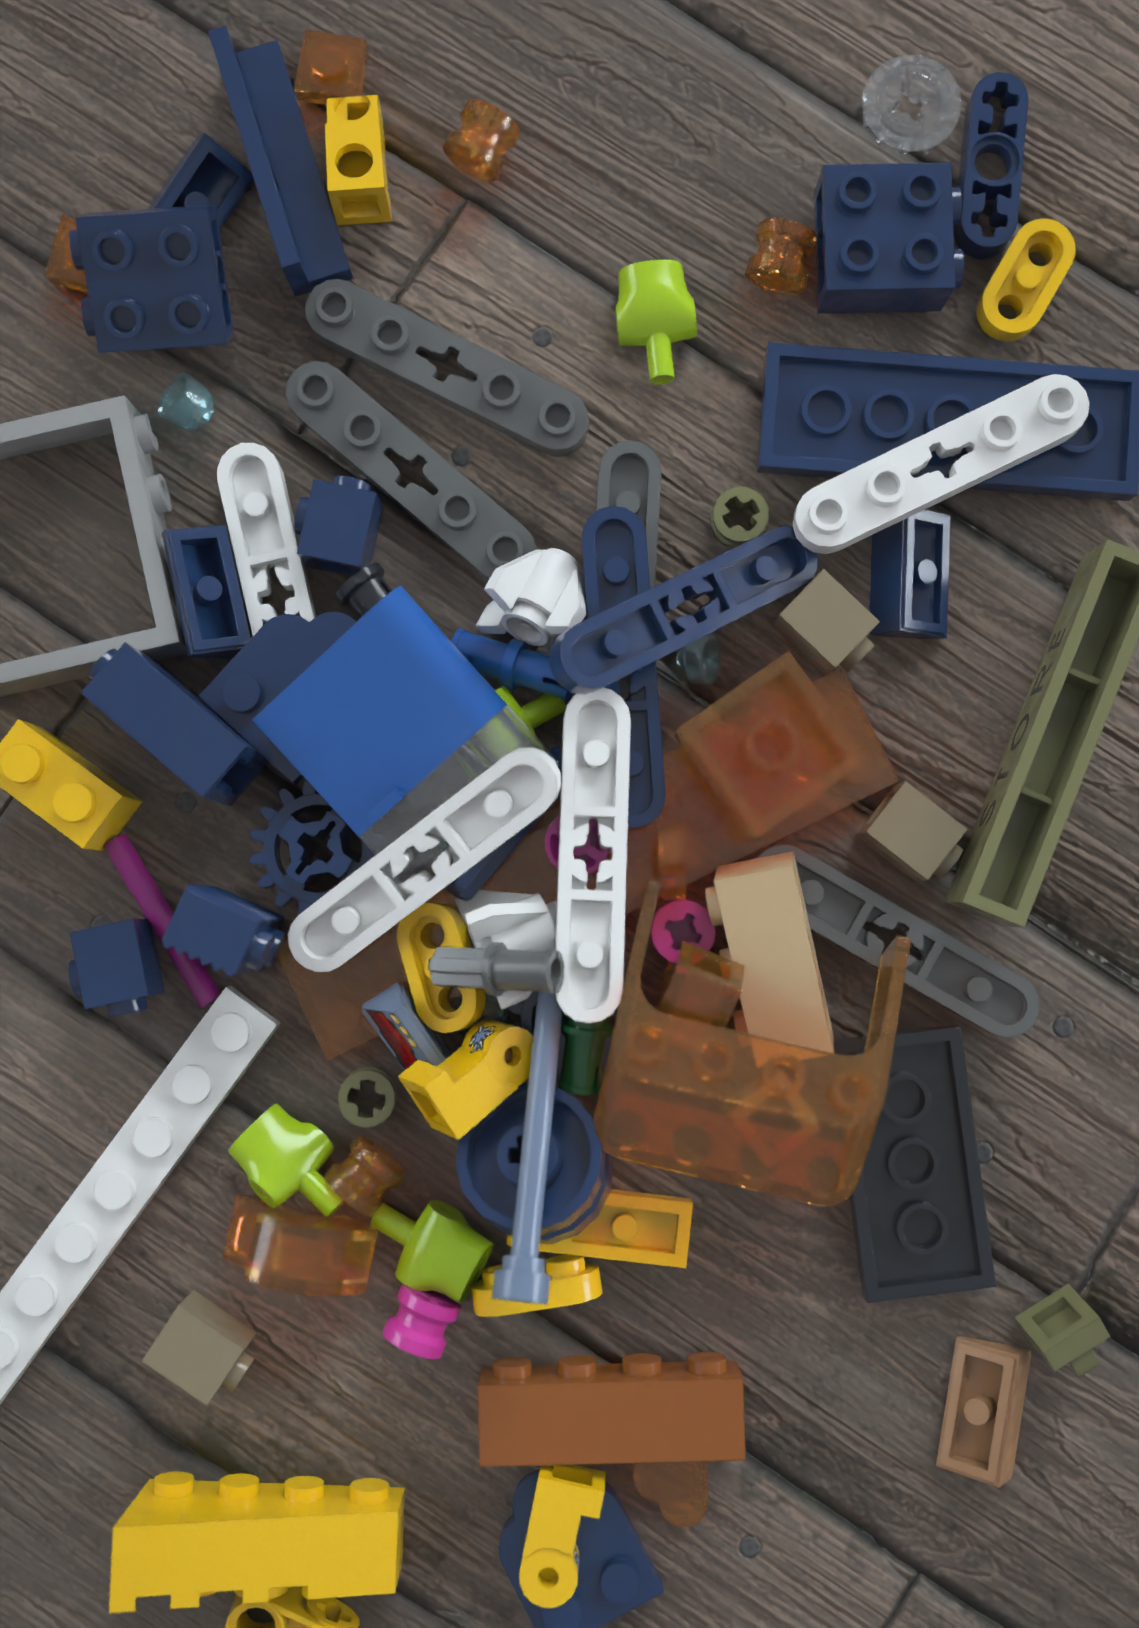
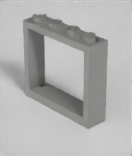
[0,395,188,697]

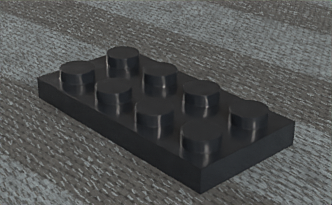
[831,1025,996,1303]

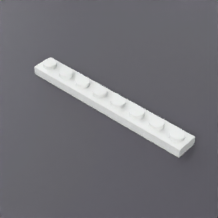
[0,986,281,1404]

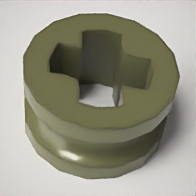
[711,487,769,549]
[338,1066,397,1128]

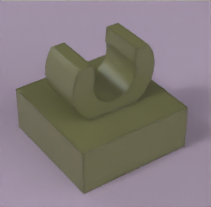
[1014,1283,1110,1378]

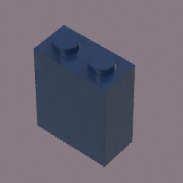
[81,642,269,806]

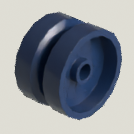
[456,1083,613,1244]

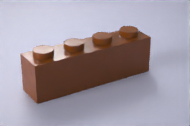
[478,1352,746,1467]

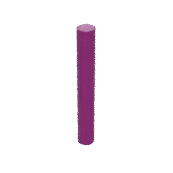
[104,834,221,1009]

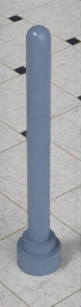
[492,992,563,1304]

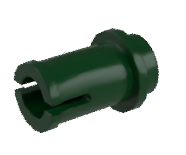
[558,1016,613,1095]

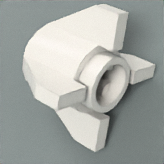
[476,548,586,655]
[455,890,557,1010]

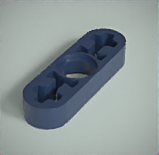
[954,72,1029,259]

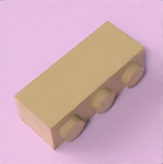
[705,851,834,1069]

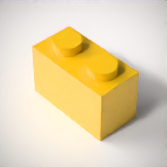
[0,719,143,851]

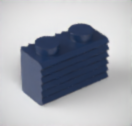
[162,884,287,977]

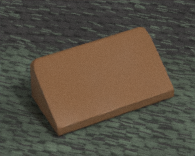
[936,1336,1031,1488]

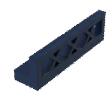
[208,25,353,297]

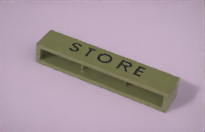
[944,539,1139,927]

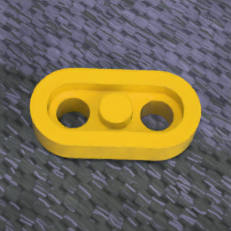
[976,218,1076,342]
[397,903,486,1033]
[471,1254,603,1317]

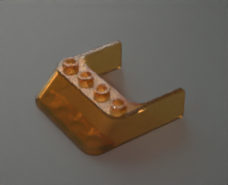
[594,878,911,1207]

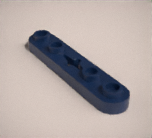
[582,506,666,829]
[549,526,818,695]

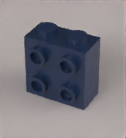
[814,162,964,314]
[69,205,234,353]

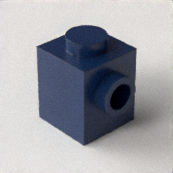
[294,475,384,576]
[68,919,165,1017]

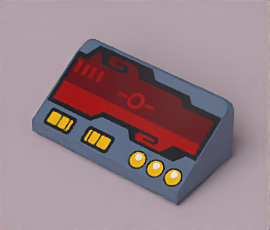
[361,982,453,1070]

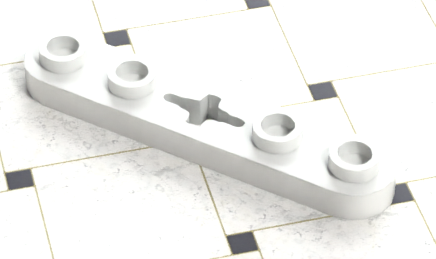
[793,374,1089,554]
[217,443,316,636]
[555,688,631,1023]
[288,747,561,972]

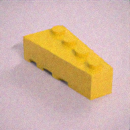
[109,1471,405,1613]

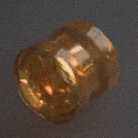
[443,99,520,182]
[745,218,818,295]
[324,1134,407,1217]

